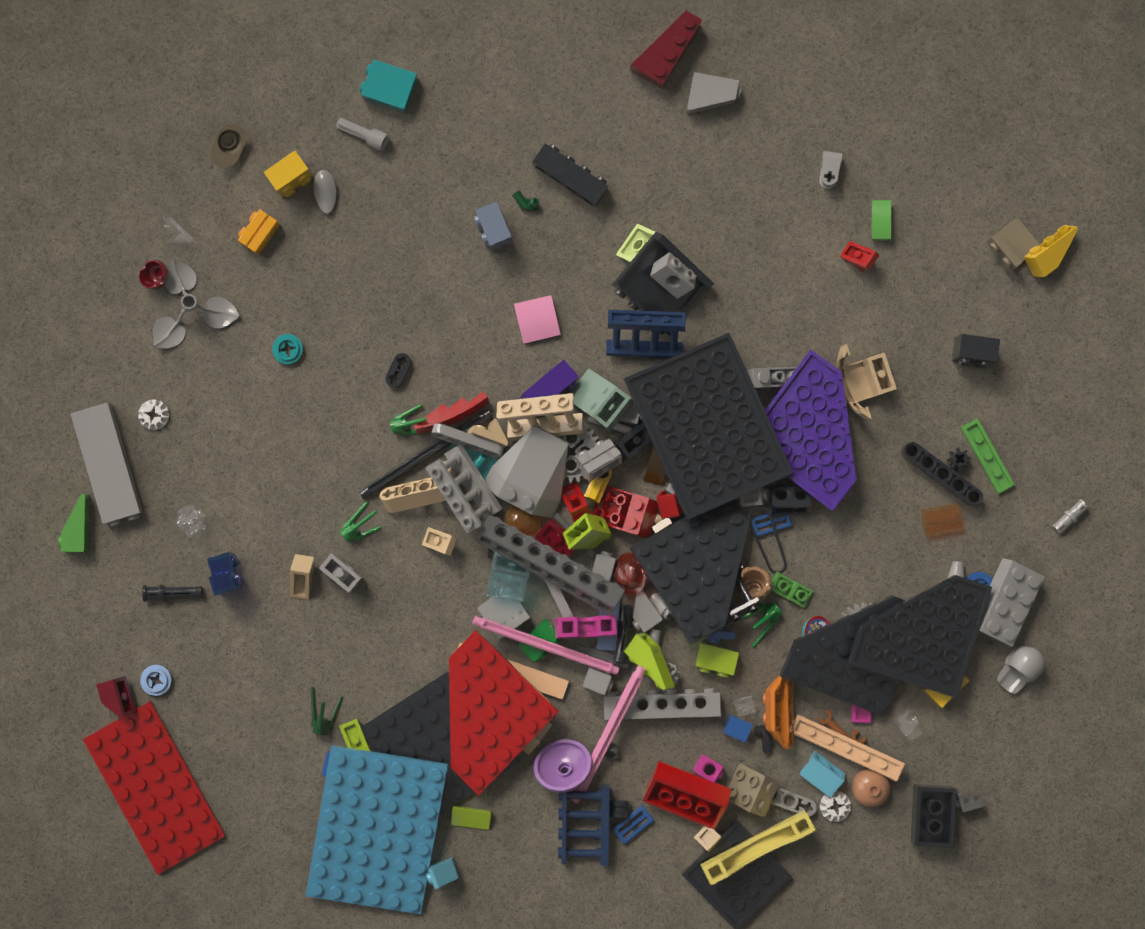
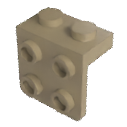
[987,218,1040,271]
[729,764,780,817]

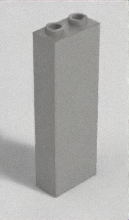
[71,402,144,527]

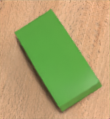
[872,200,891,241]
[771,572,813,608]

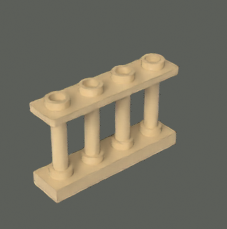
[497,394,584,441]

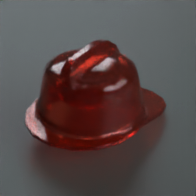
[613,552,646,595]

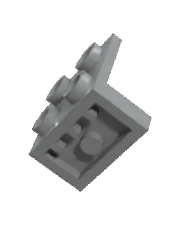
[478,586,530,640]

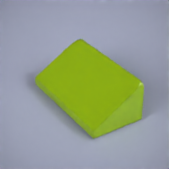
[451,806,492,830]

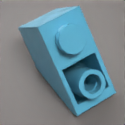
[427,857,459,889]

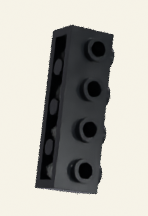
[532,143,608,208]

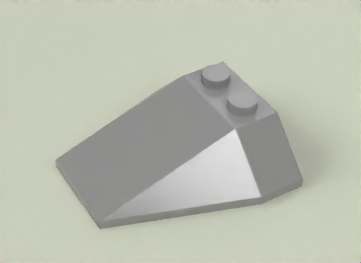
[485,425,569,518]

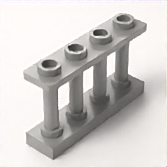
[426,444,502,533]

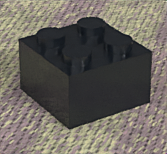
[952,334,1000,368]

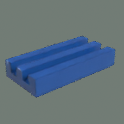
[750,512,792,537]
[612,805,654,845]

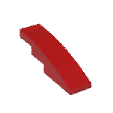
[413,391,490,435]

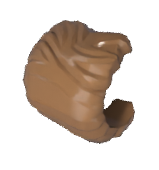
[739,566,773,601]

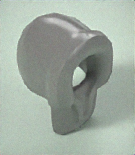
[997,646,1046,694]

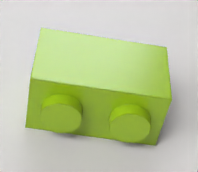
[695,643,739,678]

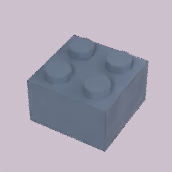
[474,201,513,251]

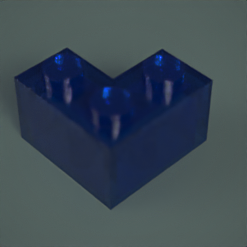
[207,552,244,596]

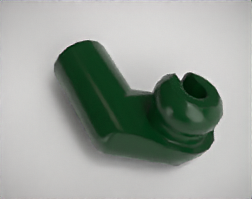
[512,190,540,211]

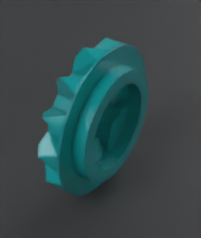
[272,334,303,364]

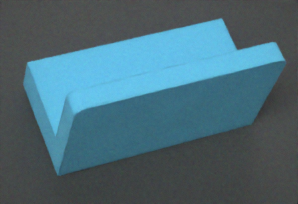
[800,751,846,797]

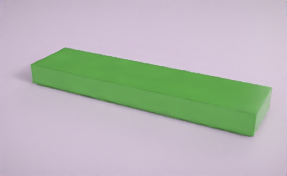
[960,418,1015,495]

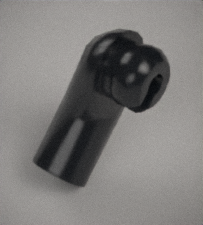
[754,725,772,753]

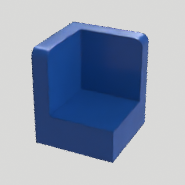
[723,714,752,742]

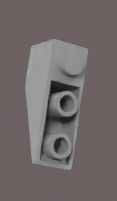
[747,367,797,390]

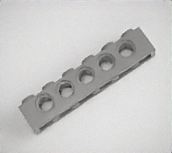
[603,688,721,720]

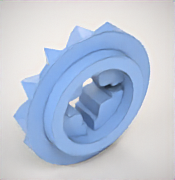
[140,665,172,696]

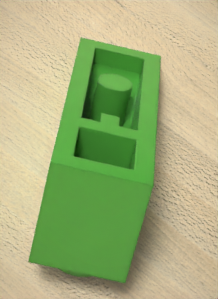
[58,494,89,552]

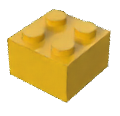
[264,151,313,198]

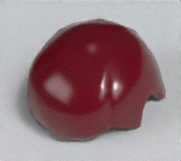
[138,259,169,289]

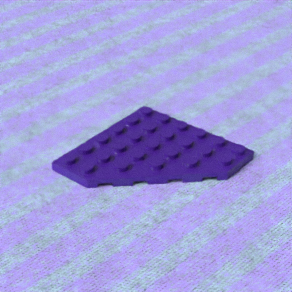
[765,349,857,511]

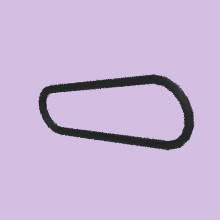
[747,506,787,574]

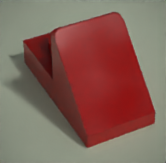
[840,241,880,272]

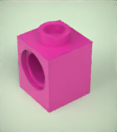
[693,753,724,782]

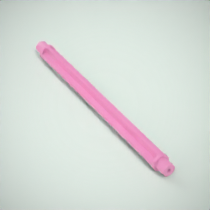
[472,616,619,675]
[571,665,646,803]

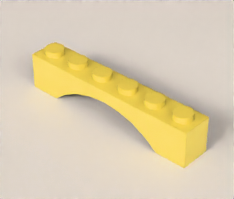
[701,810,815,885]

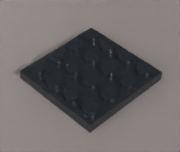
[682,819,791,929]

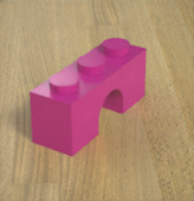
[554,615,617,639]

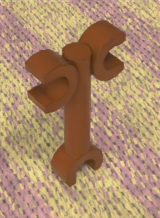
[817,709,866,743]

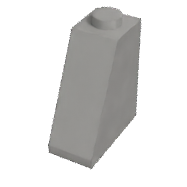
[686,72,741,114]

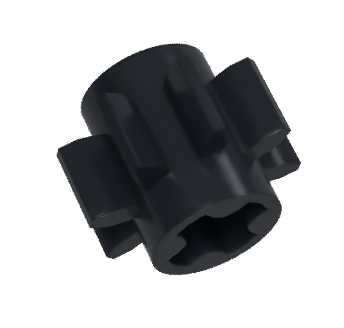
[946,447,971,471]

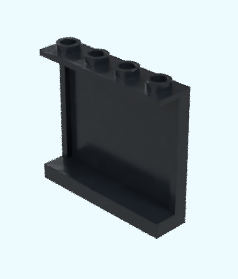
[612,232,714,336]

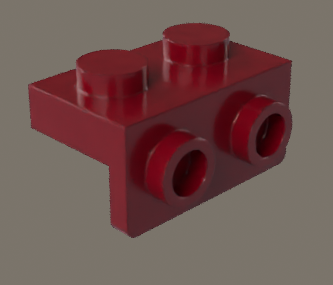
[534,518,575,557]

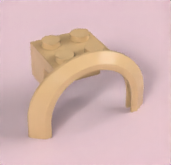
[837,344,897,419]

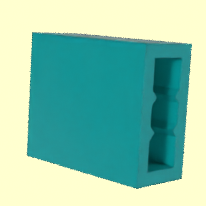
[359,59,418,113]

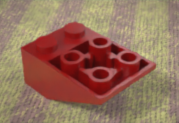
[592,486,659,538]

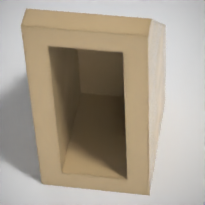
[290,554,314,600]

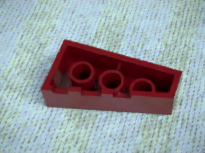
[630,10,702,89]

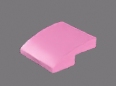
[514,295,561,344]

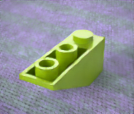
[624,633,675,690]

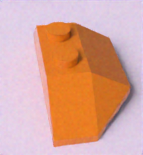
[763,676,794,749]

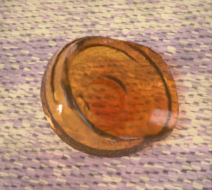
[504,506,542,536]

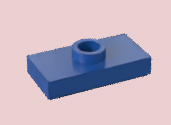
[706,631,735,643]

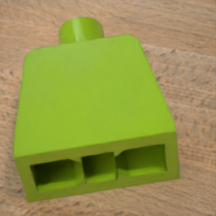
[563,513,612,550]

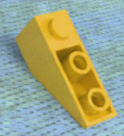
[1024,225,1078,277]

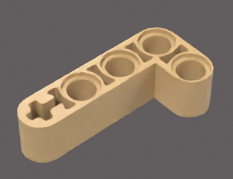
[380,461,457,513]

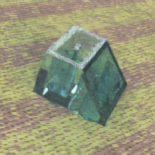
[485,552,530,603]

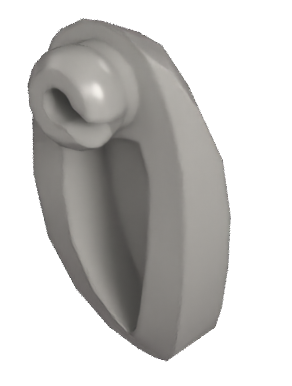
[313,170,336,213]

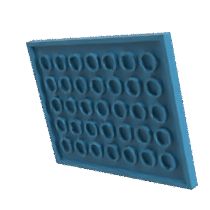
[306,745,448,914]

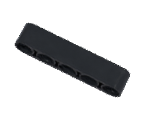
[901,442,983,506]

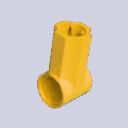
[584,469,612,504]

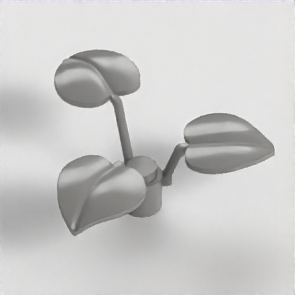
[153,259,239,349]

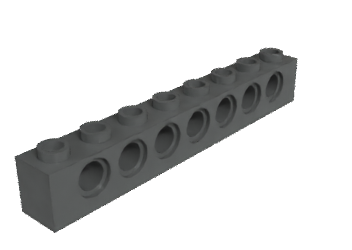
[476,515,625,616]

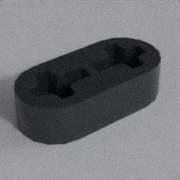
[385,353,411,388]

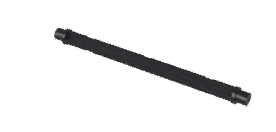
[359,409,492,499]

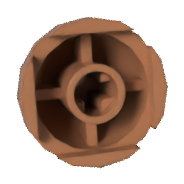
[851,768,890,807]

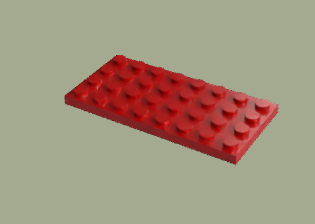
[82,701,226,875]

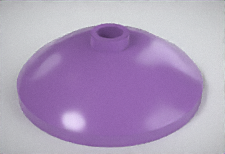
[534,739,592,792]

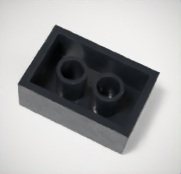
[911,784,956,848]

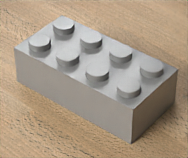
[978,558,1045,647]

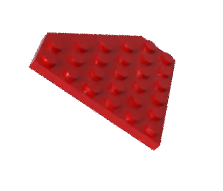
[449,630,559,796]

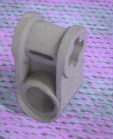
[819,151,842,189]

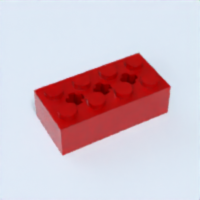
[642,761,731,830]

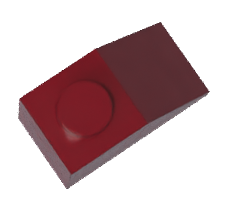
[96,676,136,718]

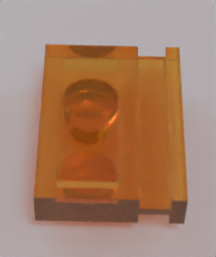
[920,503,964,537]

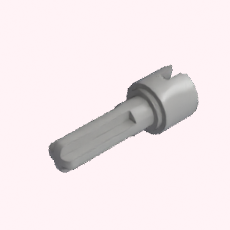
[336,118,389,151]

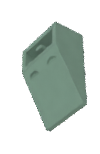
[569,369,634,432]

